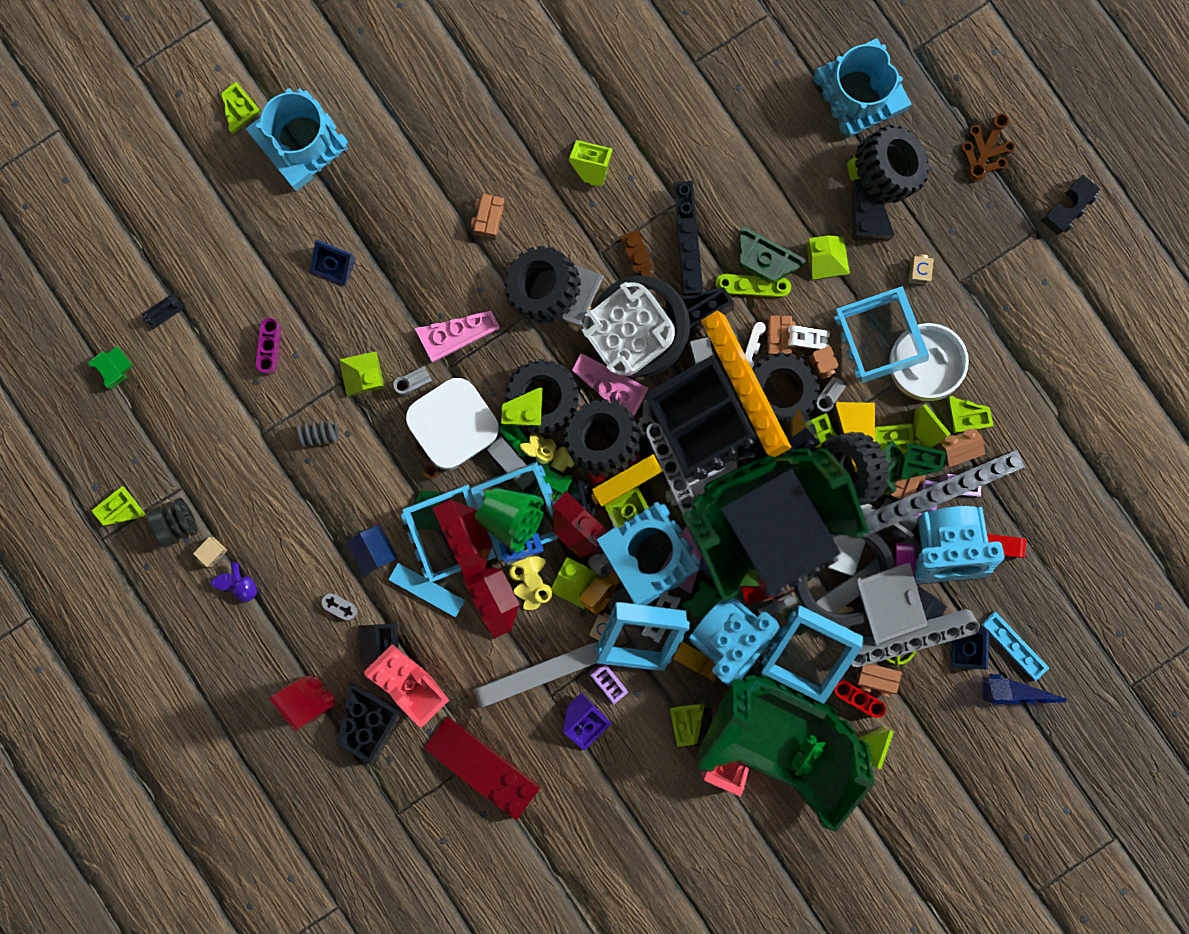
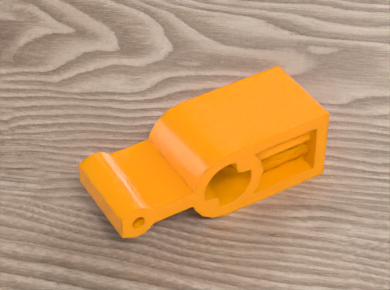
[578,567,621,616]
[672,642,717,681]

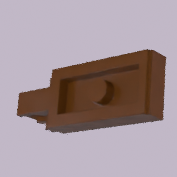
[620,230,652,277]

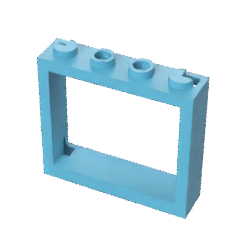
[834,286,929,383]
[470,462,558,561]
[400,484,496,583]
[596,602,689,671]
[761,605,863,704]

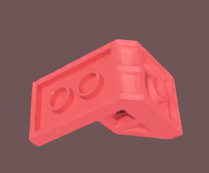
[364,645,449,728]
[701,762,749,797]

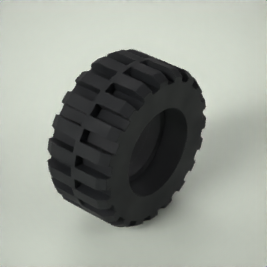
[855,125,929,203]
[504,246,581,323]
[752,352,819,426]
[505,359,579,435]
[564,399,641,477]
[817,432,889,506]

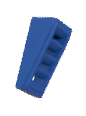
[499,533,544,565]

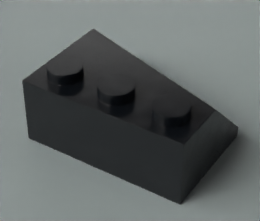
[337,683,404,764]

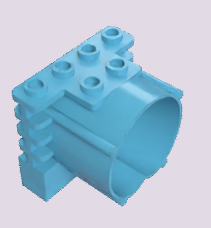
[814,38,912,138]
[246,88,348,191]
[597,502,700,606]
[914,506,1004,584]
[689,598,781,687]

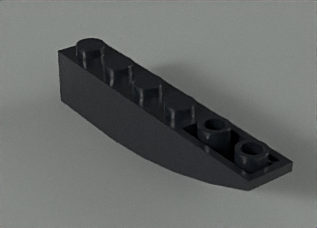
[674,181,703,296]

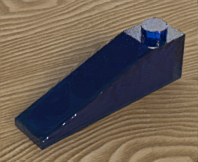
[983,673,1067,704]

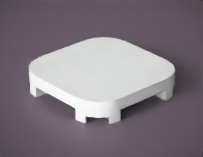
[582,282,675,376]
[407,378,498,470]

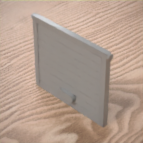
[530,265,604,326]
[856,563,928,646]

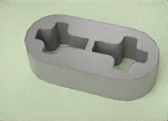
[322,594,357,620]

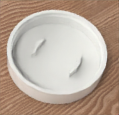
[889,323,969,401]

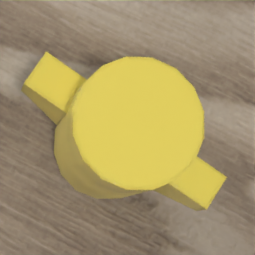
[550,447,574,473]

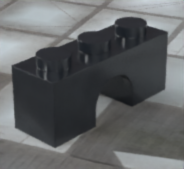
[1041,174,1100,235]

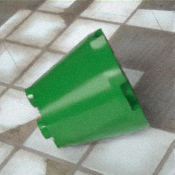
[475,488,544,553]

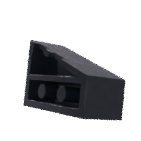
[851,179,895,241]
[665,287,734,336]
[758,408,821,458]

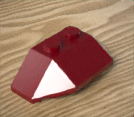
[552,490,609,558]
[433,500,493,579]
[460,565,520,639]

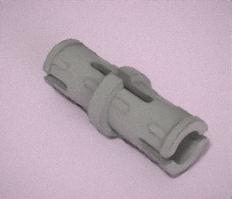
[757,592,797,616]

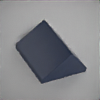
[310,240,356,286]
[346,525,398,577]
[952,629,989,670]

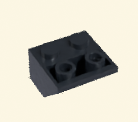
[358,623,399,664]

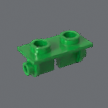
[498,425,529,460]
[791,735,825,776]

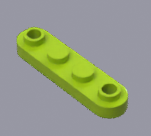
[715,274,791,298]

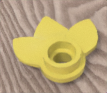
[520,432,556,464]
[509,550,546,583]
[514,573,552,610]

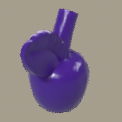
[211,563,257,603]

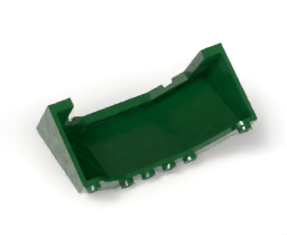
[683,449,870,601]
[697,674,875,832]

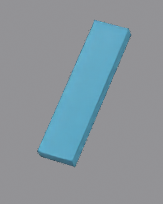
[389,563,465,617]
[980,611,1049,682]

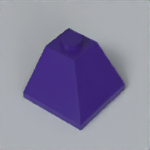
[563,693,612,750]

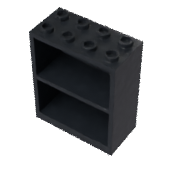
[645,355,762,481]
[718,469,842,598]

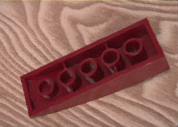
[269,675,336,731]
[425,716,541,821]

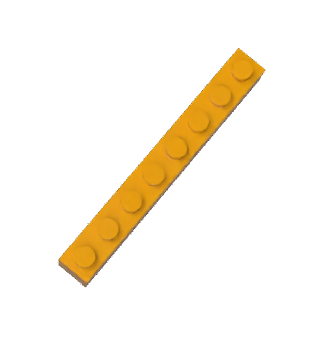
[701,311,791,457]

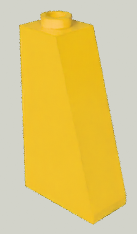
[833,402,875,476]
[591,454,663,507]

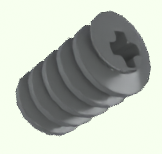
[297,419,339,447]

